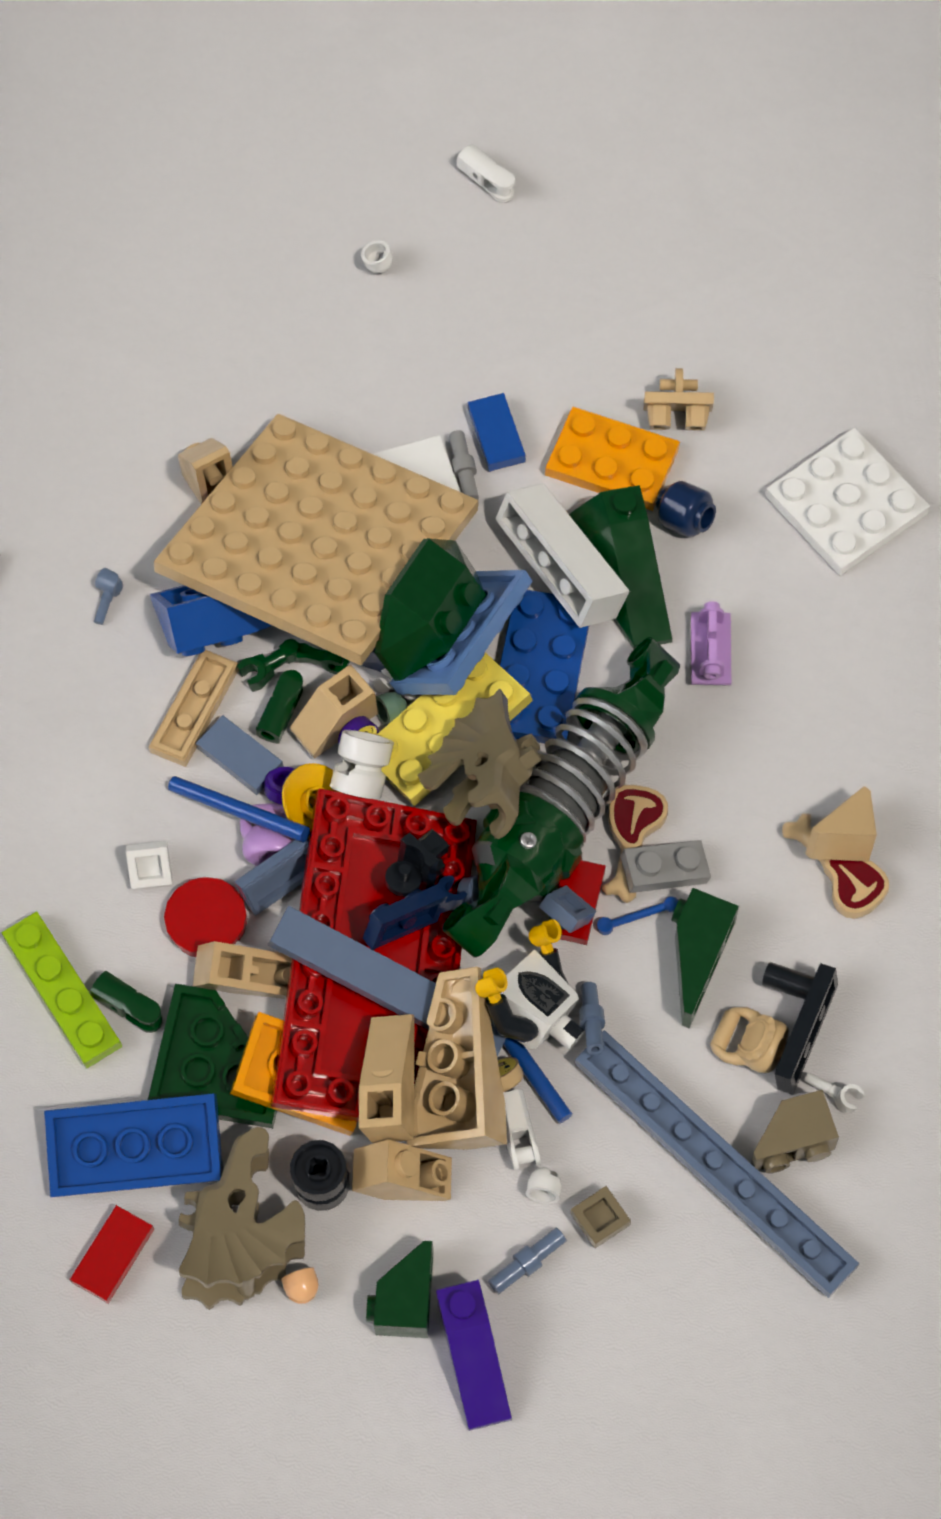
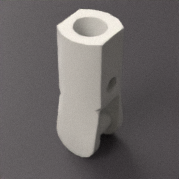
[457,144,515,203]
[503,1089,541,1171]

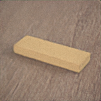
[149,650,238,767]

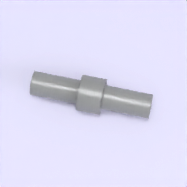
[449,430,479,500]

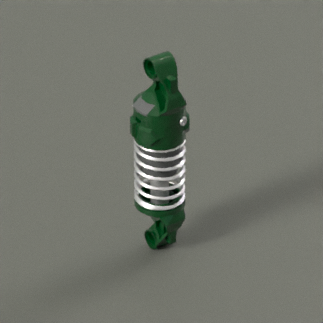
[442,637,680,958]

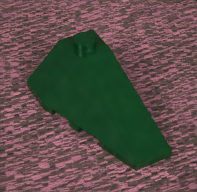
[569,485,673,649]

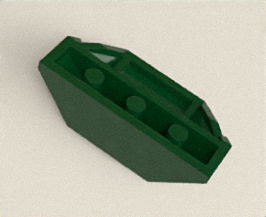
[374,538,486,681]

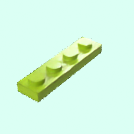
[1,911,123,1069]

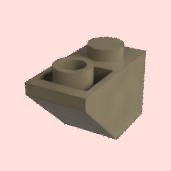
[751,1089,839,1174]

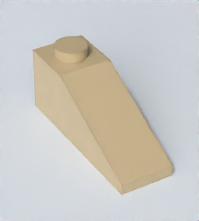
[192,941,292,999]

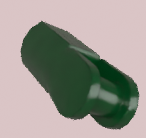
[256,670,303,744]
[90,971,163,1033]

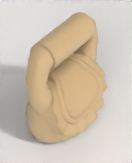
[710,1007,789,1073]

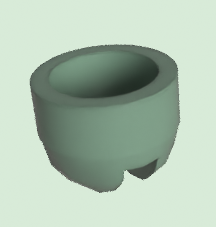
[376,691,407,726]

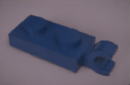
[363,875,468,950]

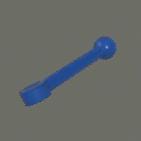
[597,896,679,935]

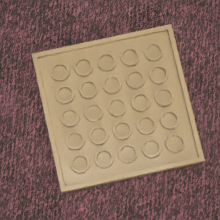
[154,413,479,666]

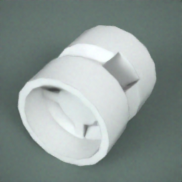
[330,730,394,799]

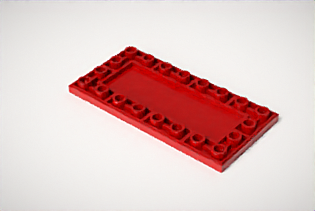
[271,788,477,1122]

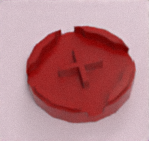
[164,877,248,957]

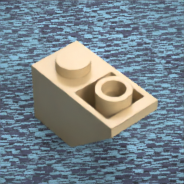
[290,664,378,759]
[352,1139,452,1201]

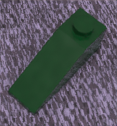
[671,888,739,1029]

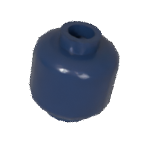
[656,481,716,537]

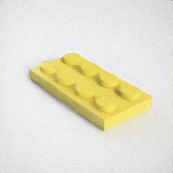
[377,652,533,806]

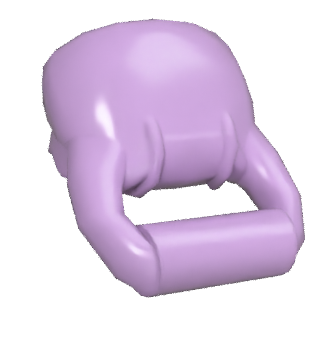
[240,803,295,866]

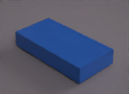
[468,393,526,472]

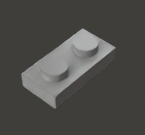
[620,840,711,893]

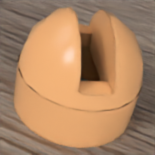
[281,1267,319,1304]

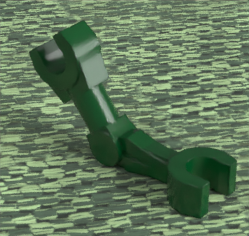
[237,639,350,692]

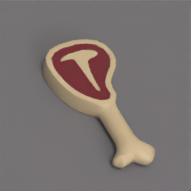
[601,785,668,903]
[782,813,889,919]

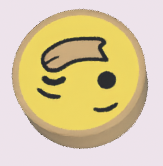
[498,1057,524,1092]

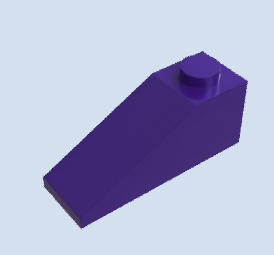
[436,1279,512,1431]

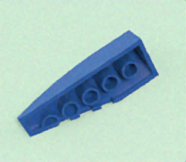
[150,585,272,656]

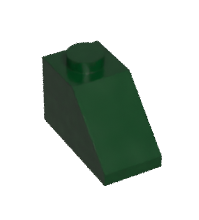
[366,1241,434,1338]

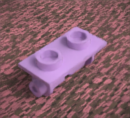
[691,601,732,685]

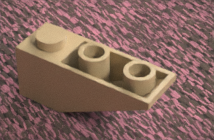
[359,1014,414,1143]

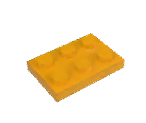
[545,406,680,511]
[230,1012,357,1136]

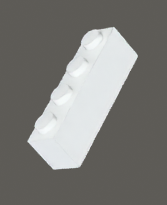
[495,483,630,628]

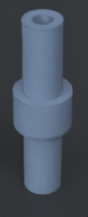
[579,982,605,1055]
[488,1227,567,1295]

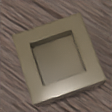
[570,1186,631,1249]

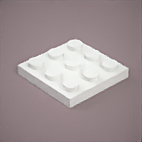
[765,427,930,576]

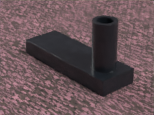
[762,962,838,1095]

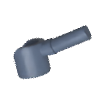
[94,568,123,625]

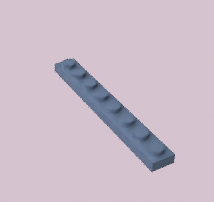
[575,1030,860,1298]

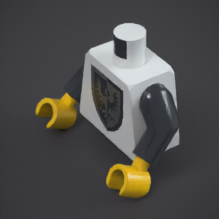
[475,919,585,1050]

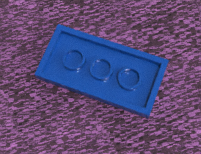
[500,590,590,744]
[44,1094,223,1197]

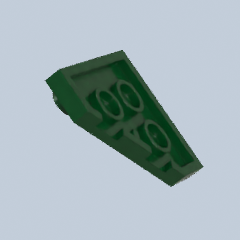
[148,983,277,1129]

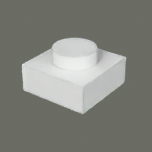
[126,841,173,889]

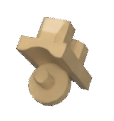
[643,368,714,431]

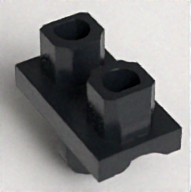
[385,829,449,897]

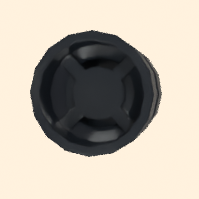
[290,1140,350,1211]

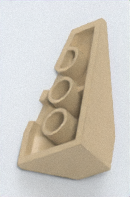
[407,966,507,1150]

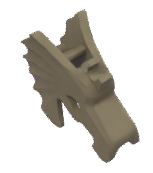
[417,689,541,839]
[179,1127,305,1310]

